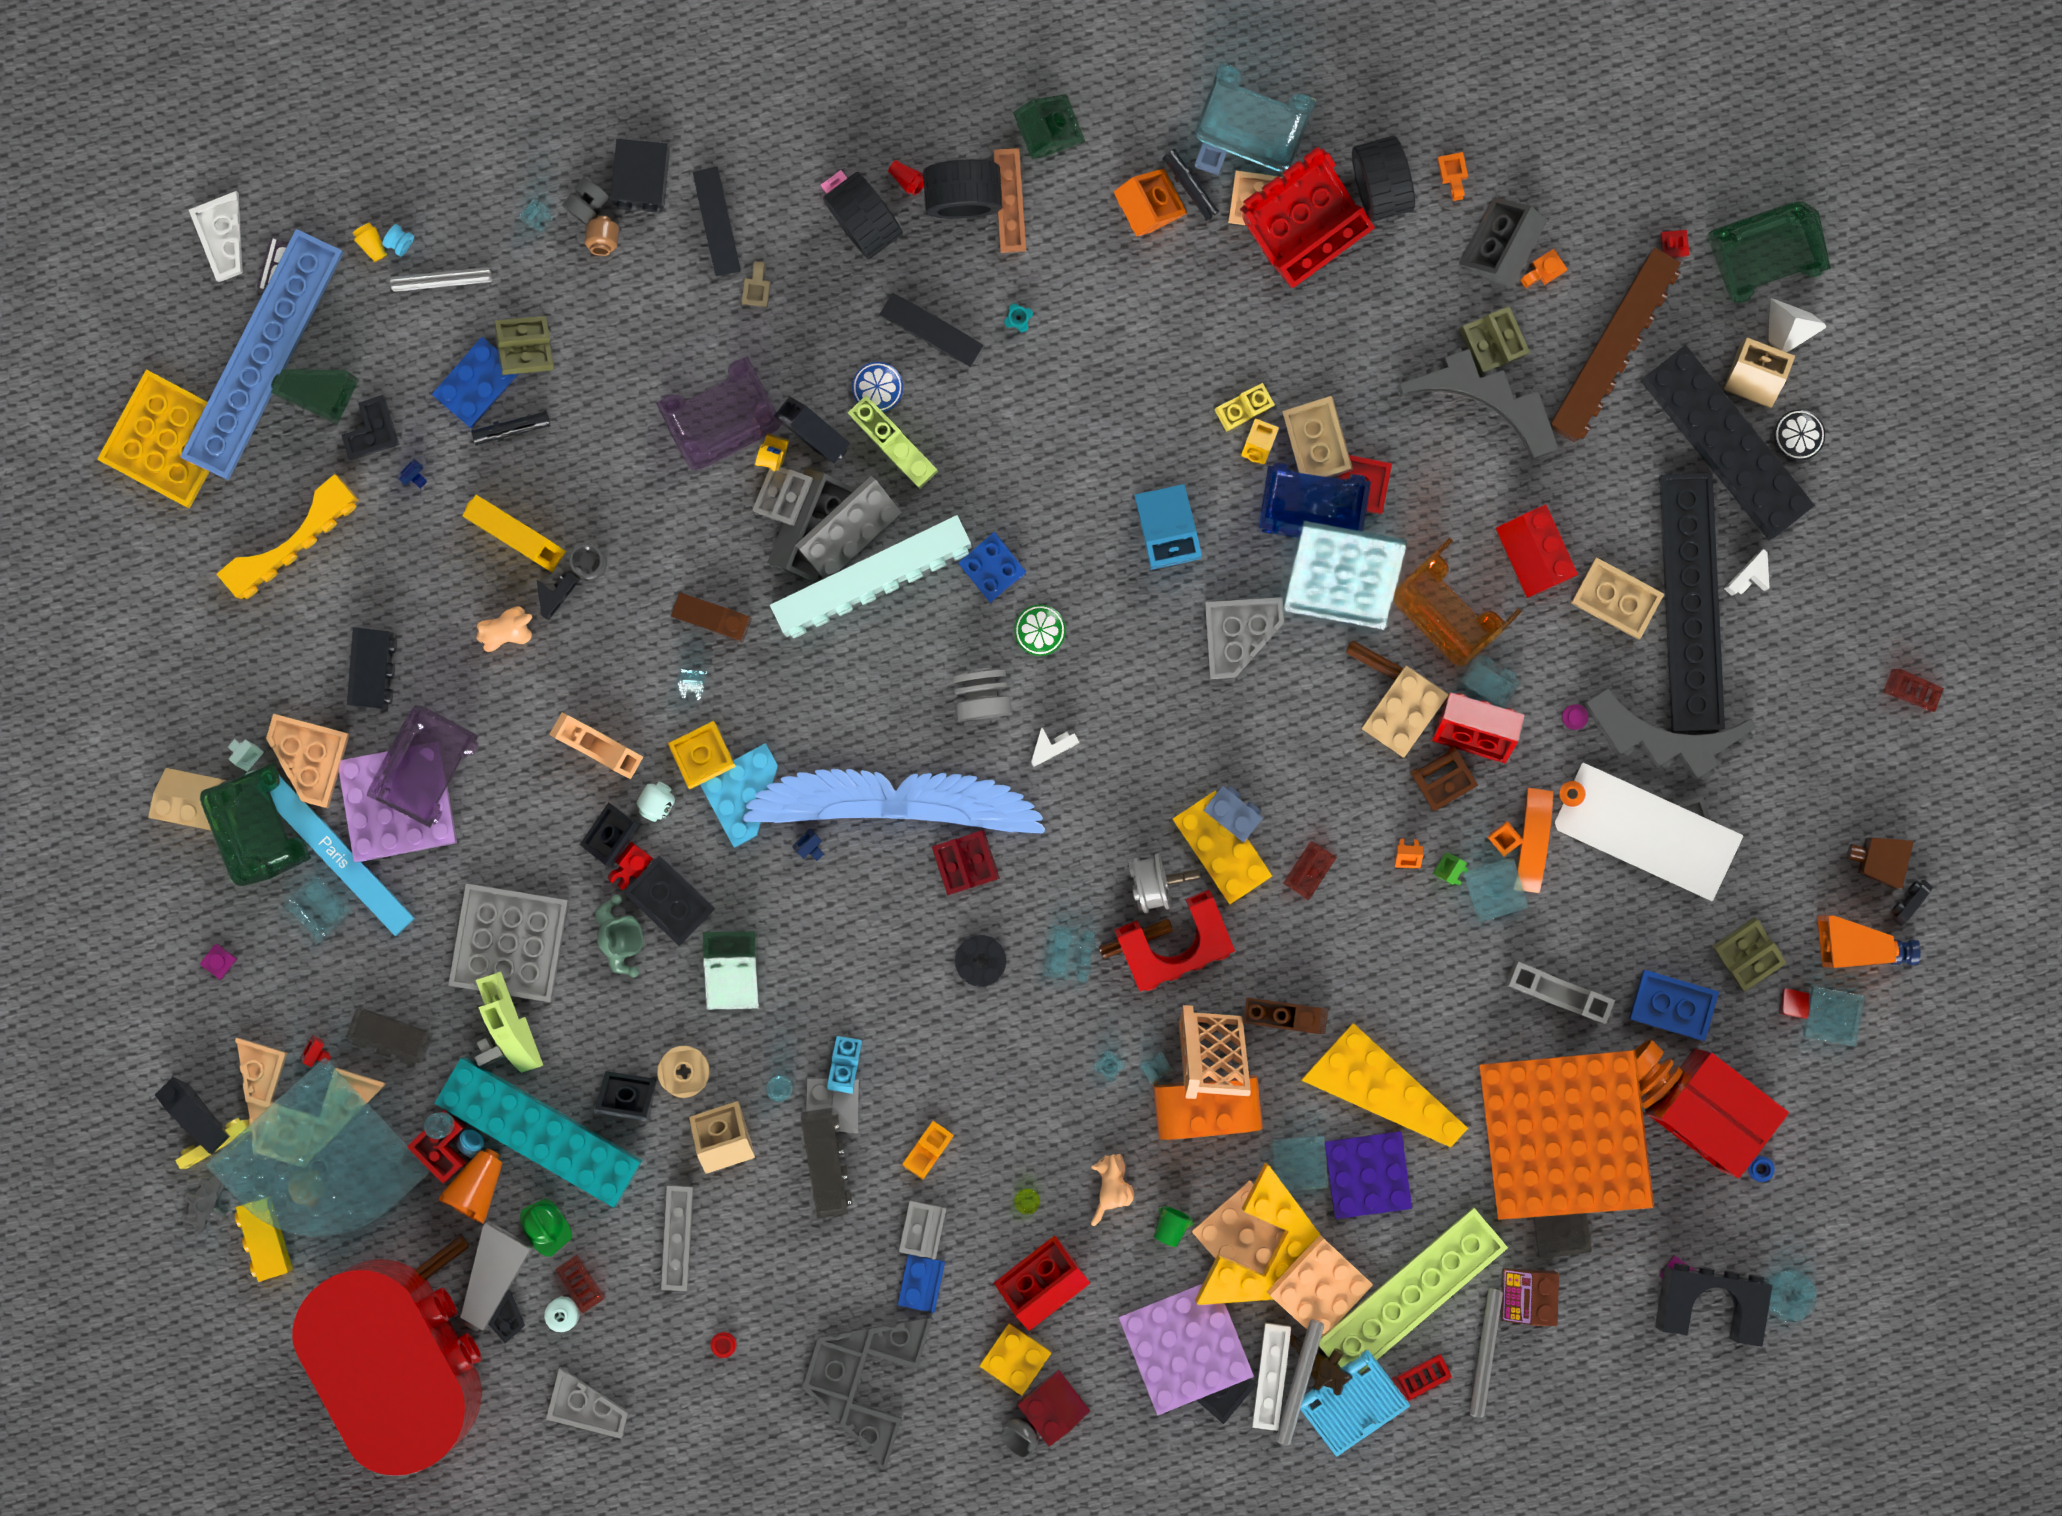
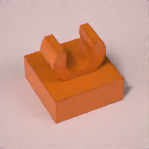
[1395,838,1423,868]

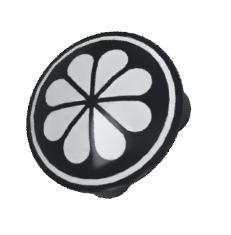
[1774,409,1825,461]

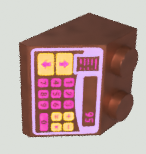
[1501,1268,1559,1326]

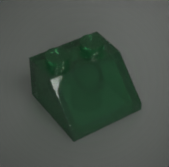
[1013,94,1085,159]

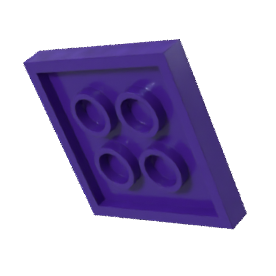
[1324,1131,1412,1219]

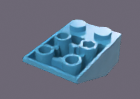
[1134,484,1202,570]

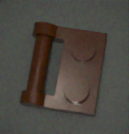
[1410,746,1478,812]

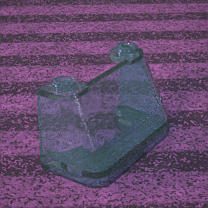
[1195,62,1317,172]

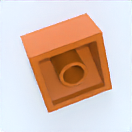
[1113,168,1187,237]

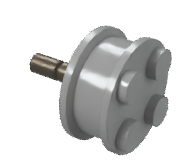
[1129,853,1201,914]

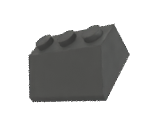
[1459,197,1547,288]

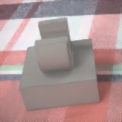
[474,1038,506,1068]

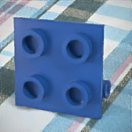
[958,532,1027,603]

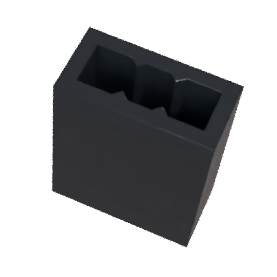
[610,139,670,212]

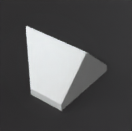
[1768,298,1826,352]

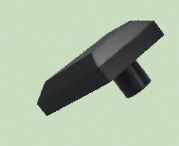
[488,1290,525,1343]

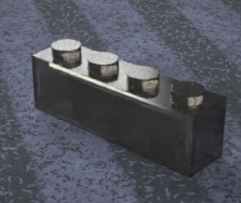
[801,1107,853,1219]

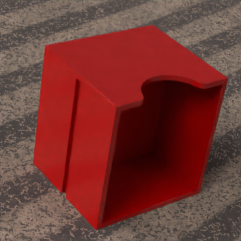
[1645,1048,1790,1179]

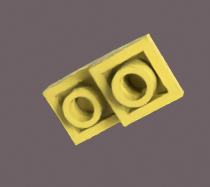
[1215,383,1275,432]

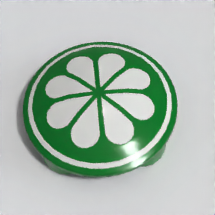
[1014,605,1066,656]

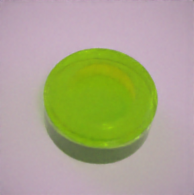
[1014,1188,1040,1215]

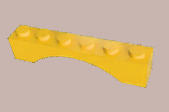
[217,474,359,599]

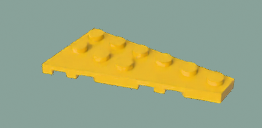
[1301,1023,1468,1147]

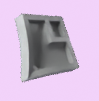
[805,1077,859,1133]

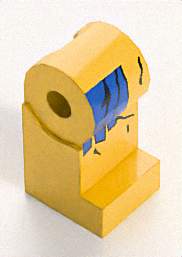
[755,433,789,471]

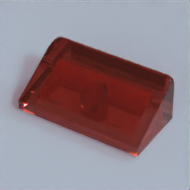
[1283,841,1337,900]

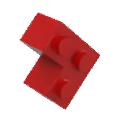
[407,1110,467,1184]

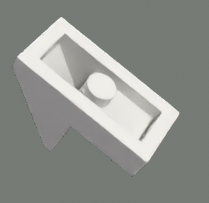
[1724,549,1769,596]
[1031,727,1079,767]

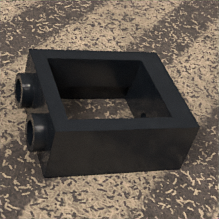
[774,396,850,463]

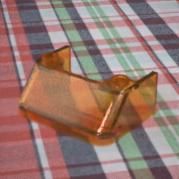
[1392,537,1522,666]

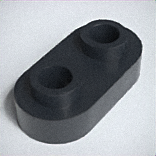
[1891,880,1933,926]

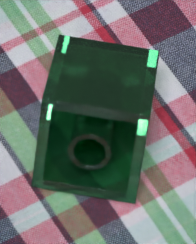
[271,369,359,426]

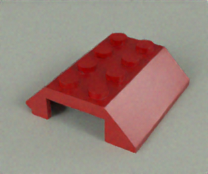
[1240,147,1375,289]

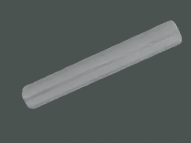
[390,267,492,292]

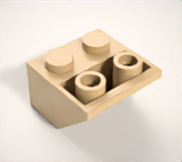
[1723,338,1795,408]

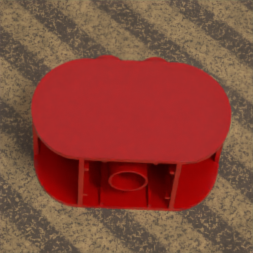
[292,1259,482,1476]

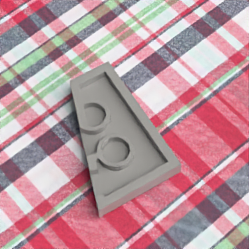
[546,1367,629,1439]

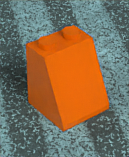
[1817,915,1899,968]

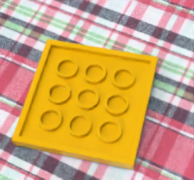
[97,369,209,509]

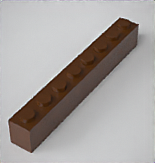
[1550,247,1681,443]

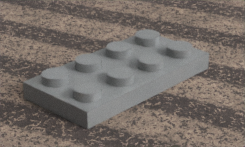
[795,476,902,579]

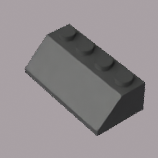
[767,468,856,583]

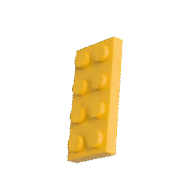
[1172,791,1272,905]

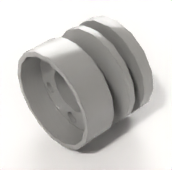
[952,668,1011,721]

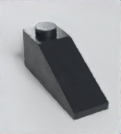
[155,1077,230,1155]

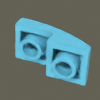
[827,1036,862,1094]

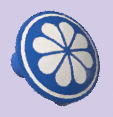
[852,362,903,412]

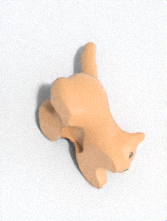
[476,606,532,652]
[1091,1154,1134,1226]

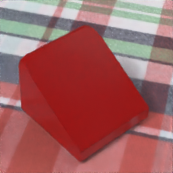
[1779,988,1810,1019]

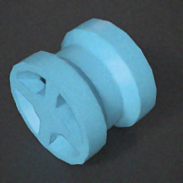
[382,224,414,257]

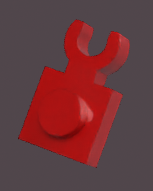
[607,842,653,890]

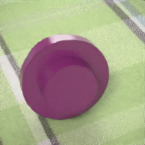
[1562,704,1588,730]

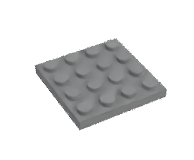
[448,883,569,1002]

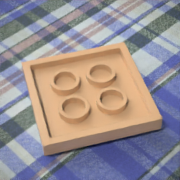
[1192,1180,1285,1274]
[1267,1235,1373,1338]

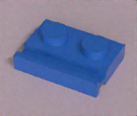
[898,1254,945,1313]

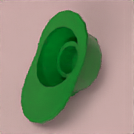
[520,1198,572,1257]

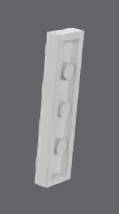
[1252,1322,1291,1431]

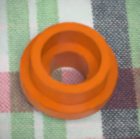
[1559,781,1586,807]

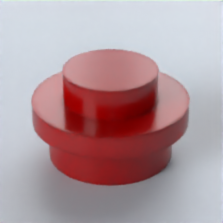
[711,1332,737,1358]

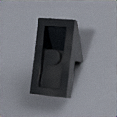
[537,572,580,620]

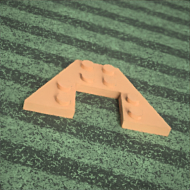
[235,1038,386,1168]

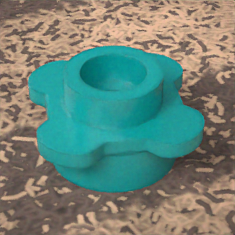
[1004,303,1033,333]

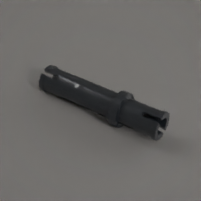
[1162,149,1220,221]
[471,411,551,446]

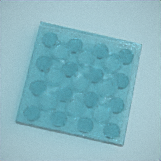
[1284,521,1407,630]

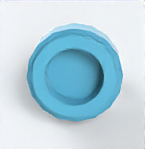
[456,1130,484,1158]

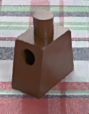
[1847,838,1914,889]

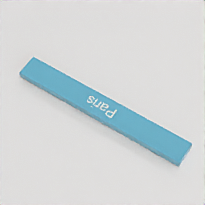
[255,769,415,936]

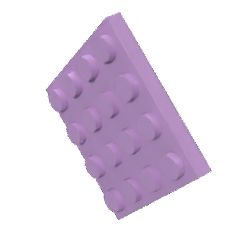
[339,742,457,863]
[1119,1284,1254,1416]

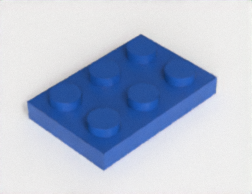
[431,337,520,429]
[1629,970,1719,1041]

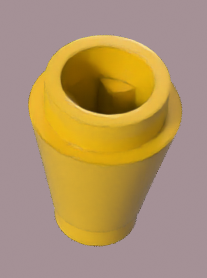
[353,222,387,263]

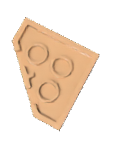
[266,714,350,808]

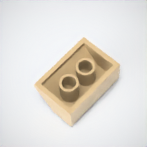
[148,768,242,834]

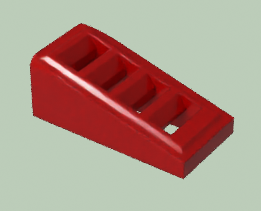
[1392,1354,1452,1401]

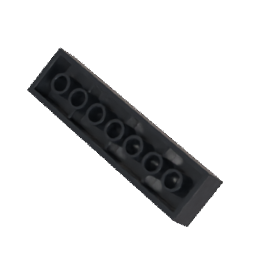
[1640,344,1815,540]

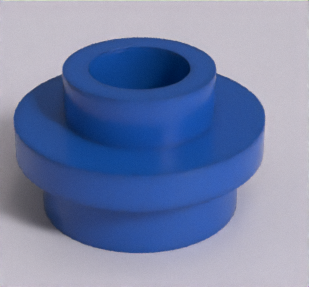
[1748,1156,1775,1182]

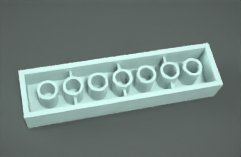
[770,515,972,638]

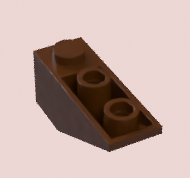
[1243,997,1329,1034]

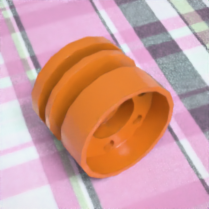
[1635,1039,1683,1109]

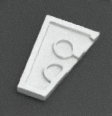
[189,191,243,282]

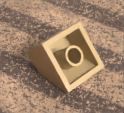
[689,1101,755,1174]

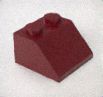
[1018,1370,1090,1447]

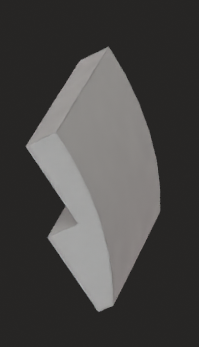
[752,467,813,526]

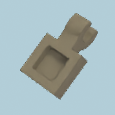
[741,261,771,308]

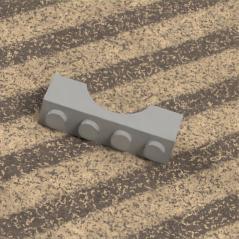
[1505,961,1615,1025]

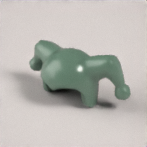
[595,894,643,977]

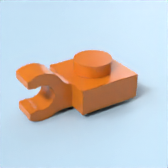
[1437,152,1468,201]
[1520,249,1568,289]

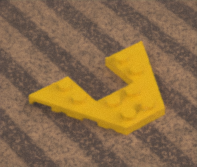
[1195,1163,1320,1305]

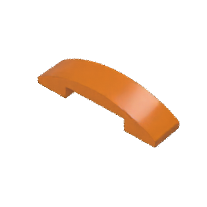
[1513,788,1553,893]

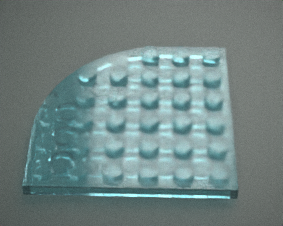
[206,1058,431,1237]

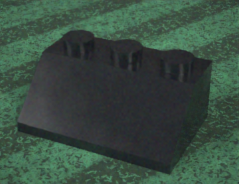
[347,627,397,710]

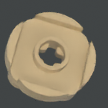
[657,1045,710,1098]

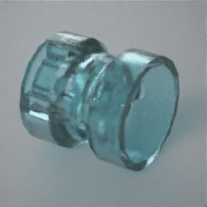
[1139,1051,1174,1086]
[766,1075,794,1102]
[424,1112,454,1139]

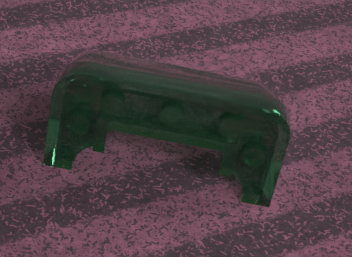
[1708,201,1831,303]
[200,763,311,886]

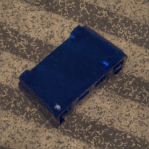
[1256,462,1371,546]

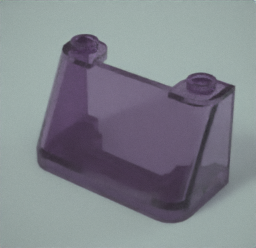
[656,356,781,470]
[367,705,479,828]

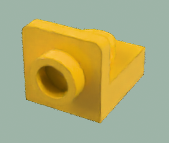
[1241,418,1279,464]

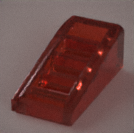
[1883,669,1944,712]
[555,1255,606,1314]

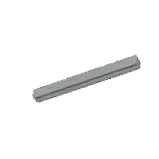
[1470,1288,1503,1418]
[1276,1319,1324,1445]

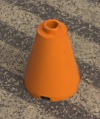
[438,1148,503,1224]

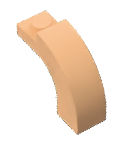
[549,712,643,779]

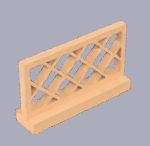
[1179,1005,1251,1099]

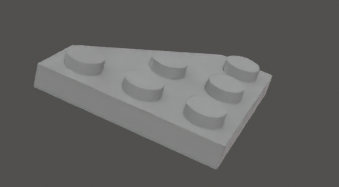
[1205,597,1284,680]

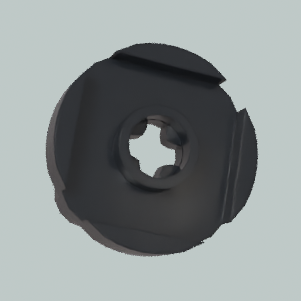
[955,935,1006,987]

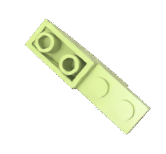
[848,395,938,489]
[476,971,543,1073]

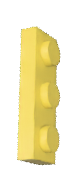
[175,1118,251,1169]

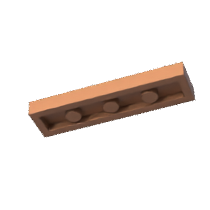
[994,148,1026,253]

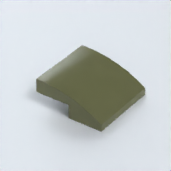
[1459,306,1530,375]
[494,316,554,375]
[1712,917,1786,992]

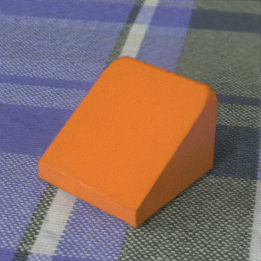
[1487,821,1524,857]

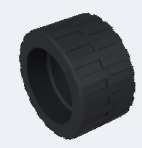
[1352,135,1415,222]
[923,159,1003,219]
[823,172,903,259]

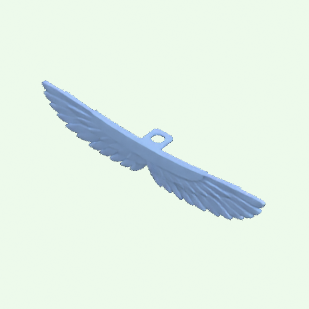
[743,769,1045,833]

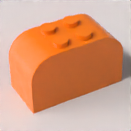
[1153,1075,1263,1140]

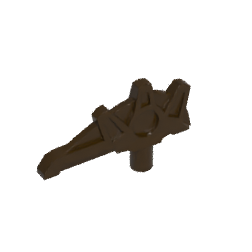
[1289,1334,1353,1395]

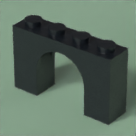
[1655,1263,1773,1347]

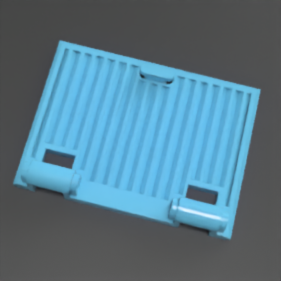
[1300,1349,1411,1457]

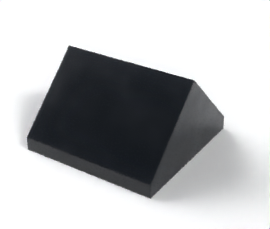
[580,802,642,867]
[595,1071,656,1121]

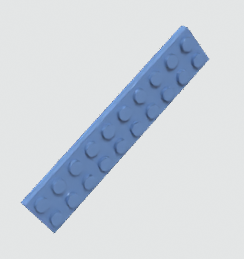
[180,229,344,481]

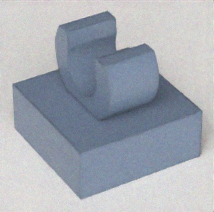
[1195,141,1228,176]

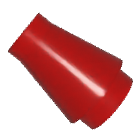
[888,160,924,196]

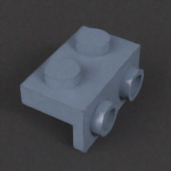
[1203,786,1263,843]

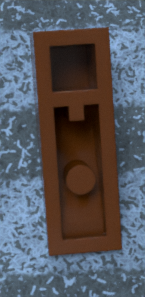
[671,592,752,643]

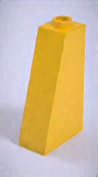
[462,495,566,573]

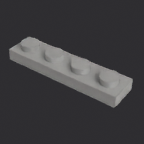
[661,1185,694,1291]

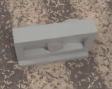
[899,1200,946,1260]

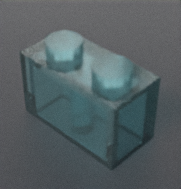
[1458,655,1521,709]

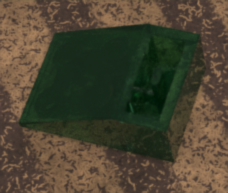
[703,931,759,1010]

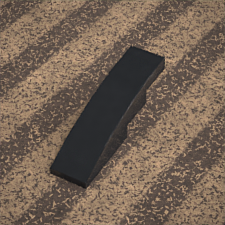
[693,166,741,276]
[879,293,984,367]

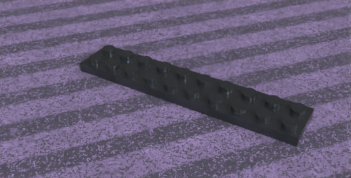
[1659,473,1725,732]

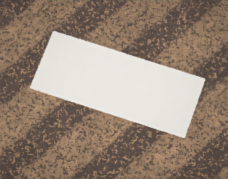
[1555,763,1743,901]

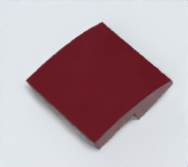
[932,830,1000,896]

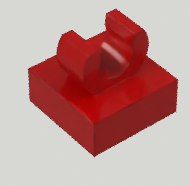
[1660,230,1690,258]
[300,1035,331,1068]

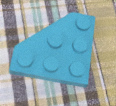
[700,743,778,848]

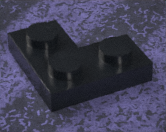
[341,395,400,460]

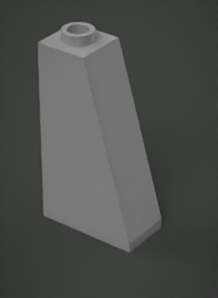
[460,1221,533,1331]

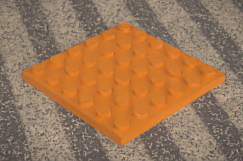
[1479,1050,1654,1220]

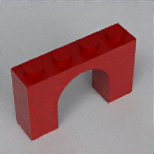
[1114,890,1235,992]

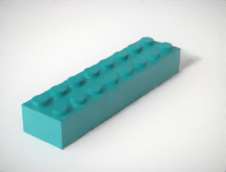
[434,1057,643,1208]

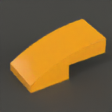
[902,1121,954,1180]

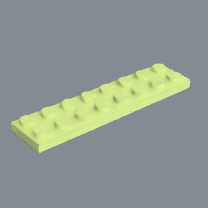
[1319,1207,1508,1374]

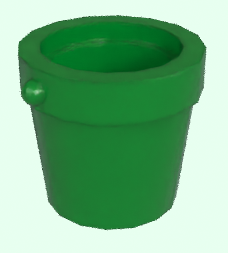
[1154,1206,1194,1247]

